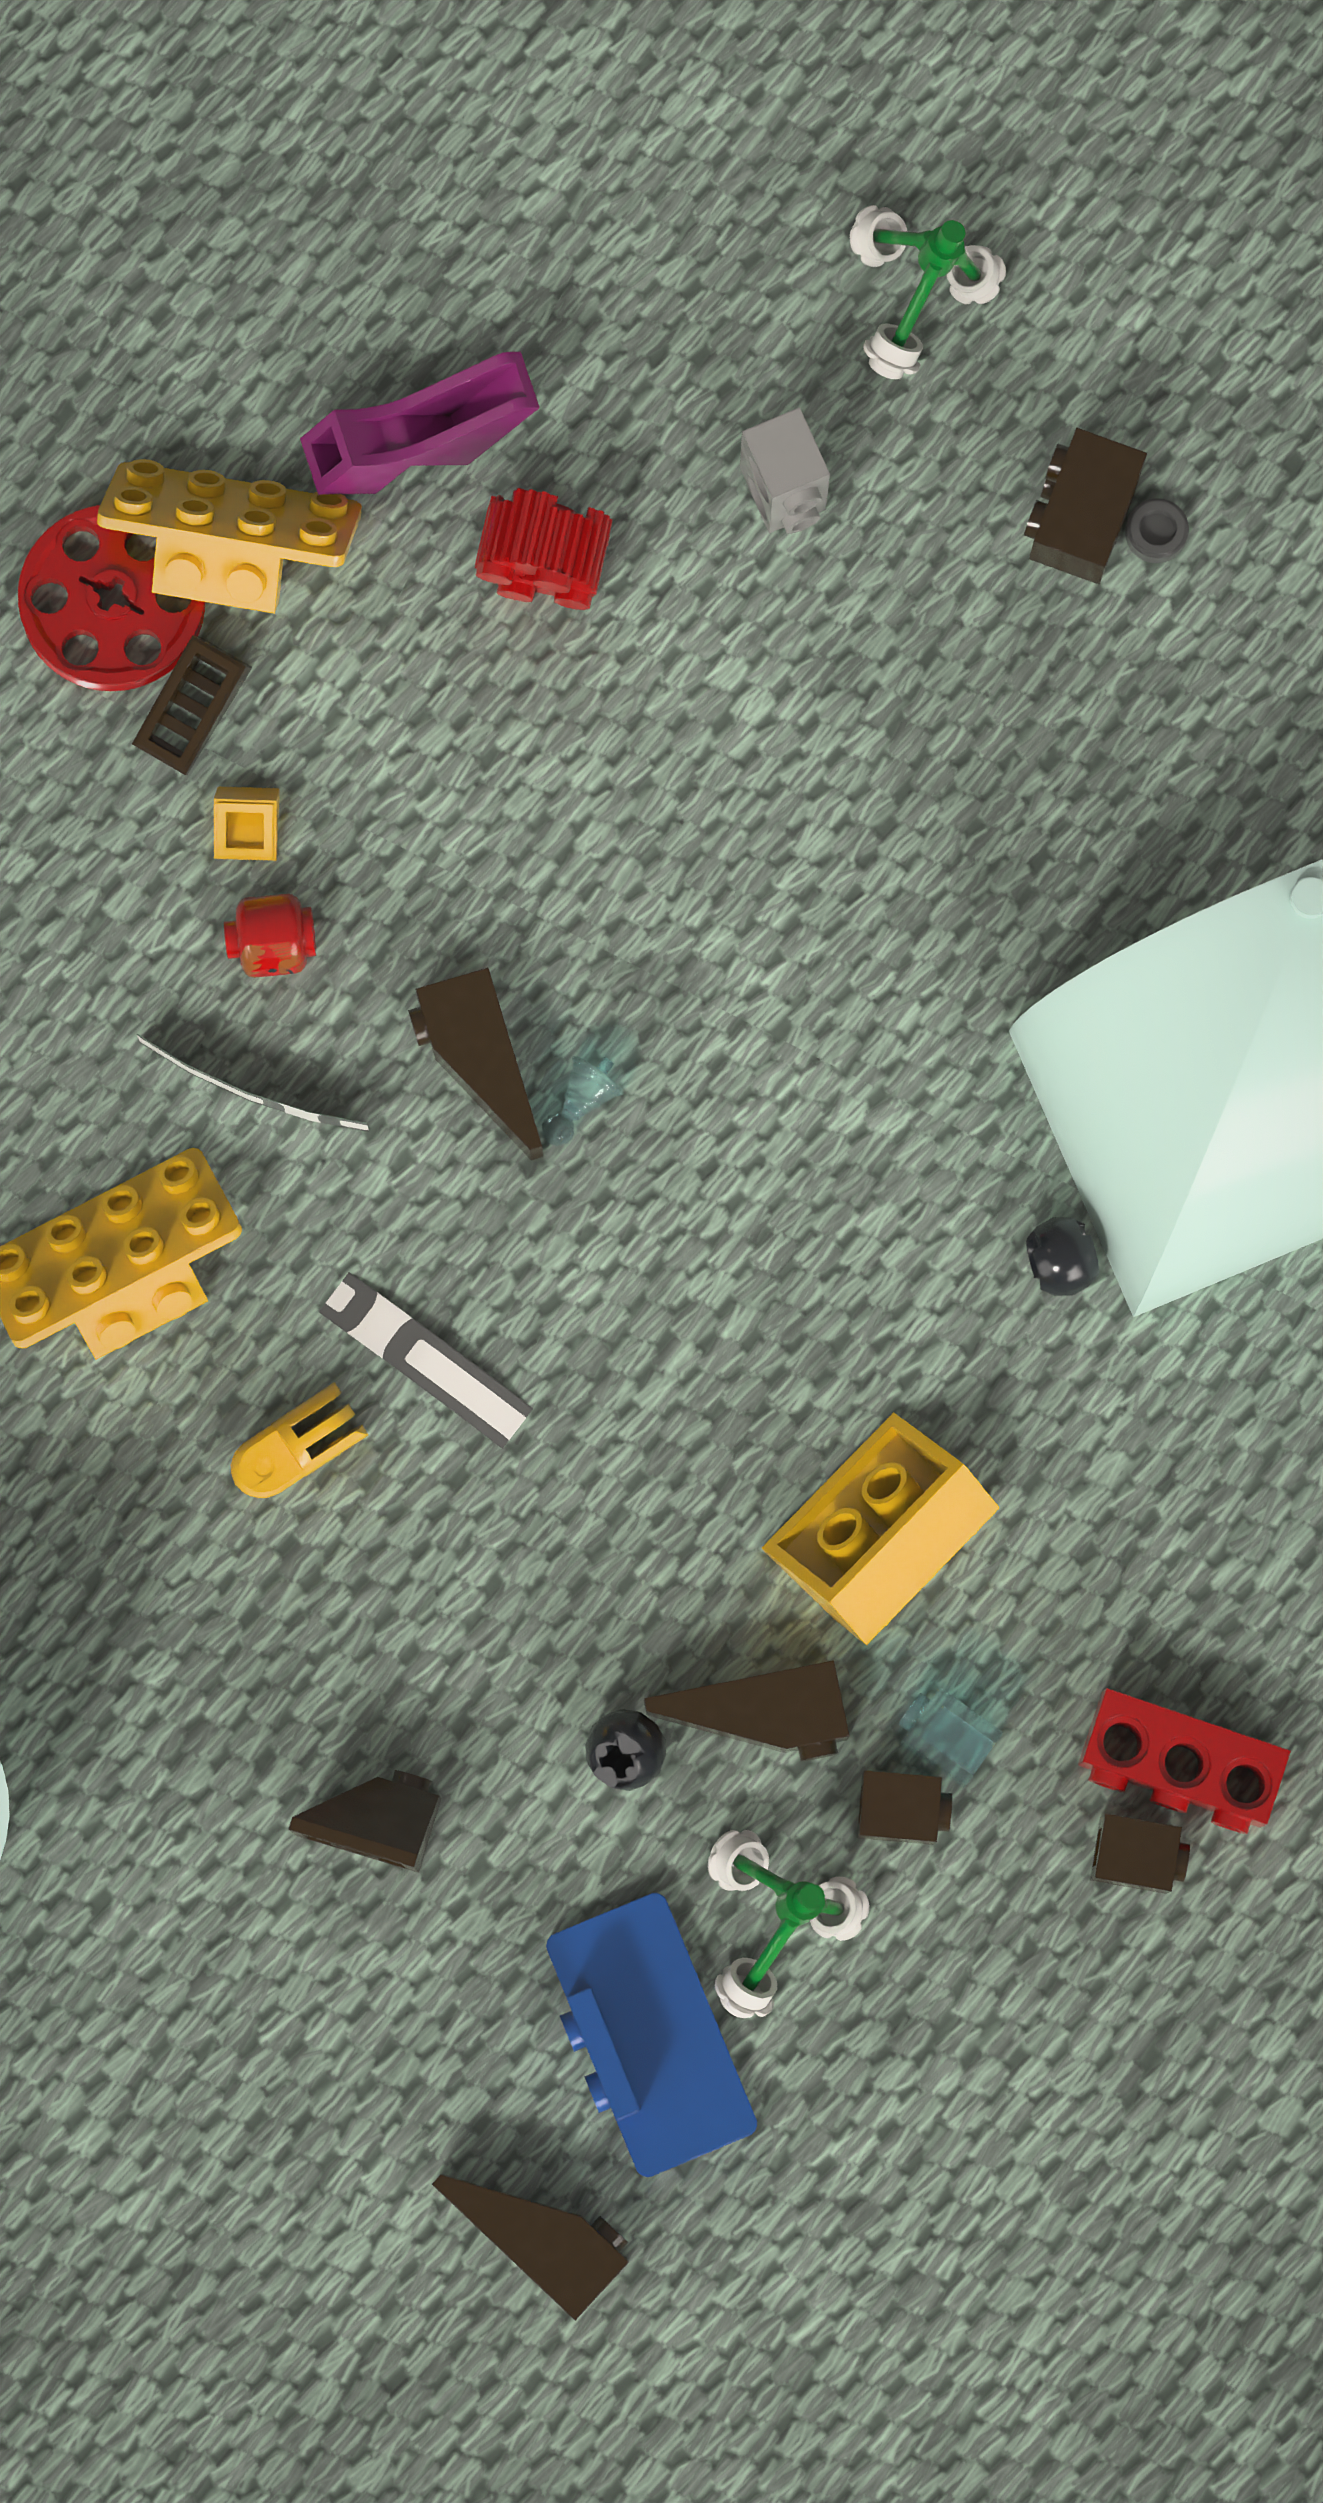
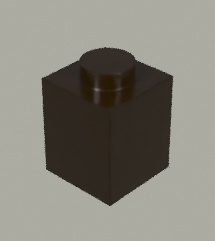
[857,1771,952,1845]
[1090,1814,1190,1894]

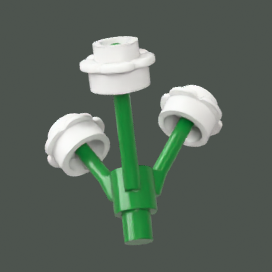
[850,205,1006,379]
[708,1830,869,2018]

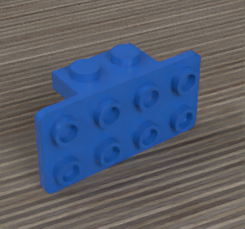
[546,1893,757,2177]

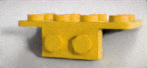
[97,459,362,614]
[0,1148,242,1360]

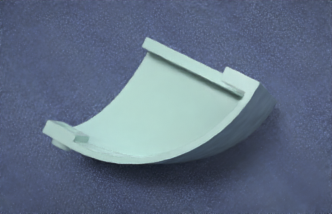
[1009,859,1323,1317]

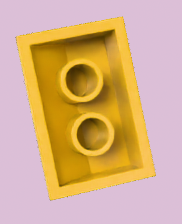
[762,1412,999,1645]

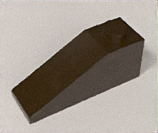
[408,968,543,1160]
[644,1660,850,1761]
[432,2174,629,2321]

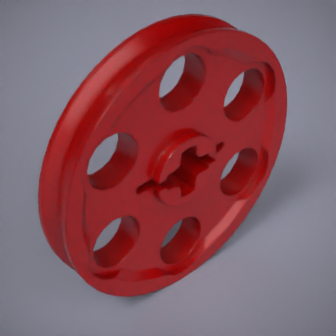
[18,505,205,691]

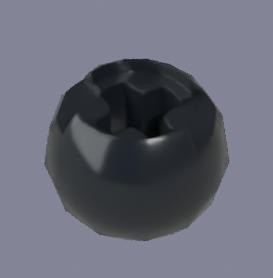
[1026,1217,1099,1296]
[585,1709,666,1791]

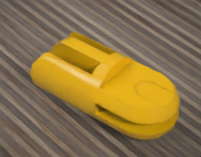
[231,1382,369,1498]

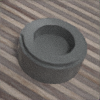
[1125,498,1189,563]

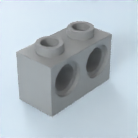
[740,407,830,534]

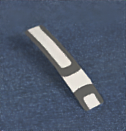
[136,1034,369,1132]
[319,1272,533,1449]

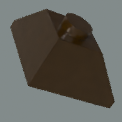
[288,1770,441,1873]

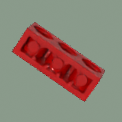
[1078,1688,1291,1834]

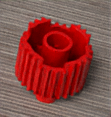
[475,488,613,610]

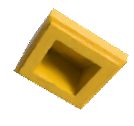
[214,786,280,861]

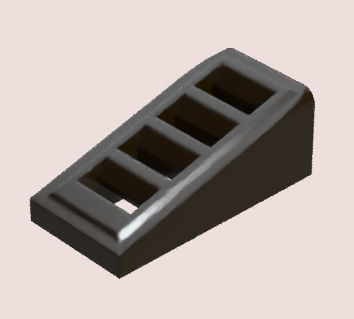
[132,635,252,775]

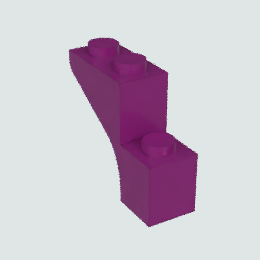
[300,351,540,494]

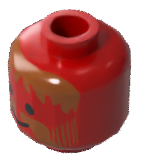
[224,894,316,978]

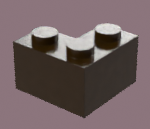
[1024,427,1147,585]

